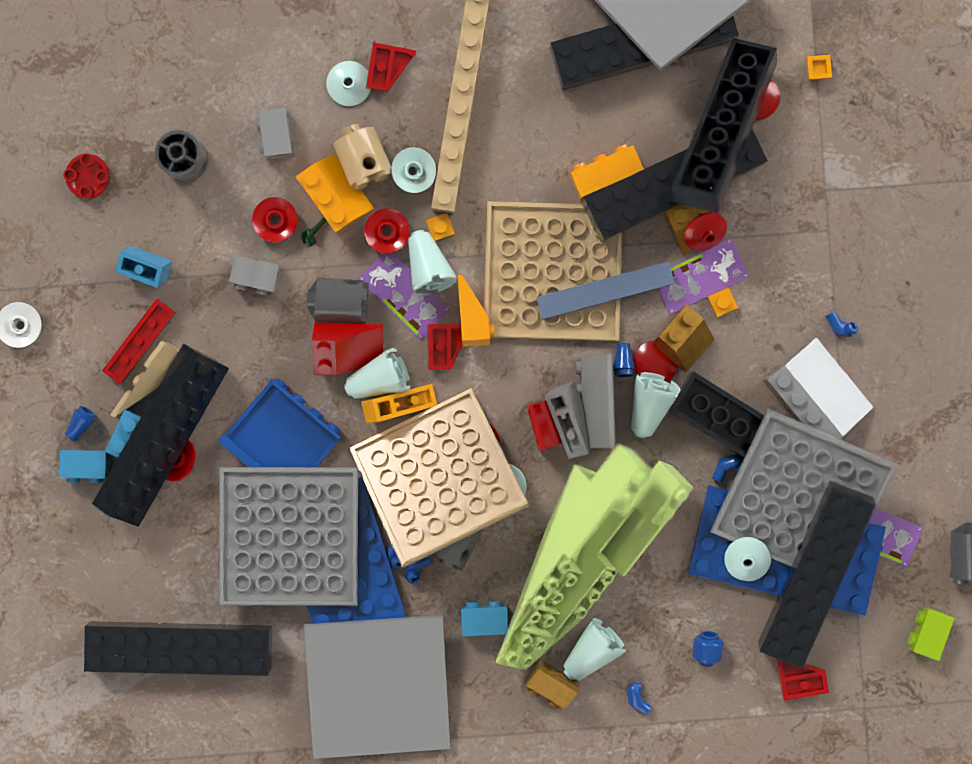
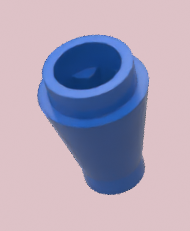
[613,343,636,377]
[65,406,95,441]

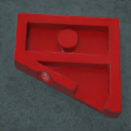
[365,42,416,93]
[427,324,463,370]
[776,658,829,701]

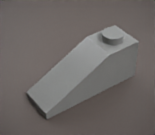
[545,382,590,459]

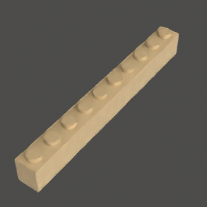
[431,0,490,214]

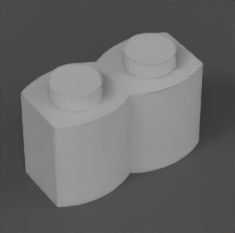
[229,256,281,296]

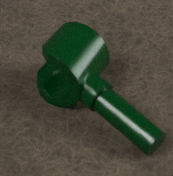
[301,217,327,247]

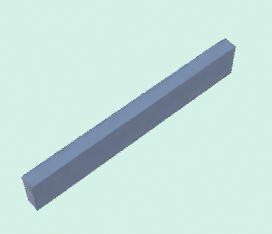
[536,261,674,319]

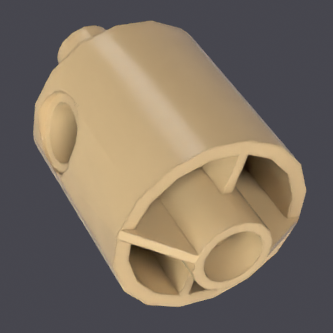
[333,124,392,191]

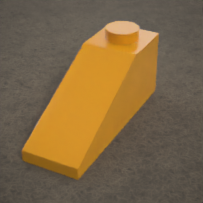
[457,275,494,347]
[361,384,437,423]

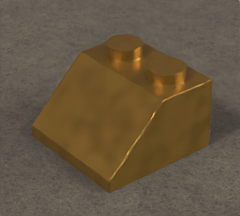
[663,204,709,255]
[652,304,714,373]
[525,659,580,709]

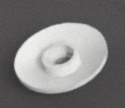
[0,302,42,348]

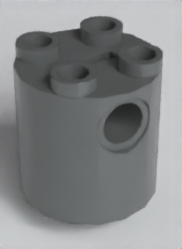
[155,130,208,182]
[307,277,369,324]
[950,522,972,584]
[428,529,483,571]

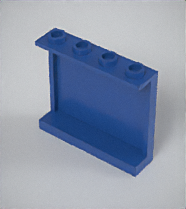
[218,378,342,467]

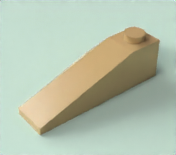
[111,341,179,418]

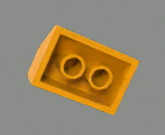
[296,154,374,235]

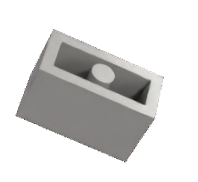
[256,108,294,160]

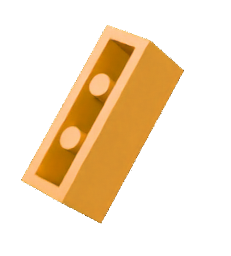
[569,144,644,200]

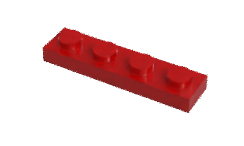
[102,298,176,385]

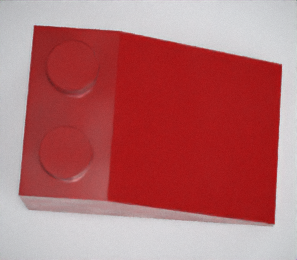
[312,322,384,376]
[526,400,562,451]

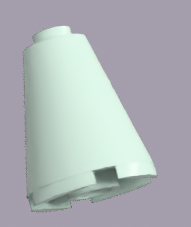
[408,230,457,296]
[344,347,410,399]
[631,372,680,438]
[564,618,626,681]

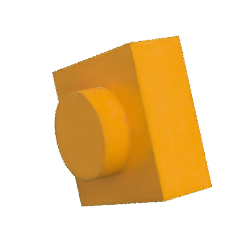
[806,55,832,81]
[426,213,455,242]
[707,287,738,318]

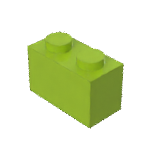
[907,606,955,661]

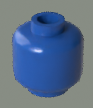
[692,631,723,667]

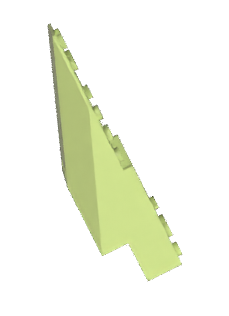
[496,445,694,670]

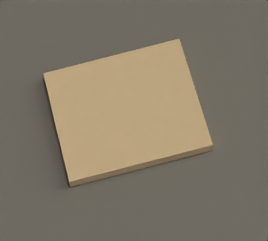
[484,201,622,342]
[349,388,529,568]

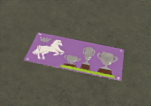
[658,238,749,315]
[358,253,451,340]
[869,508,923,567]

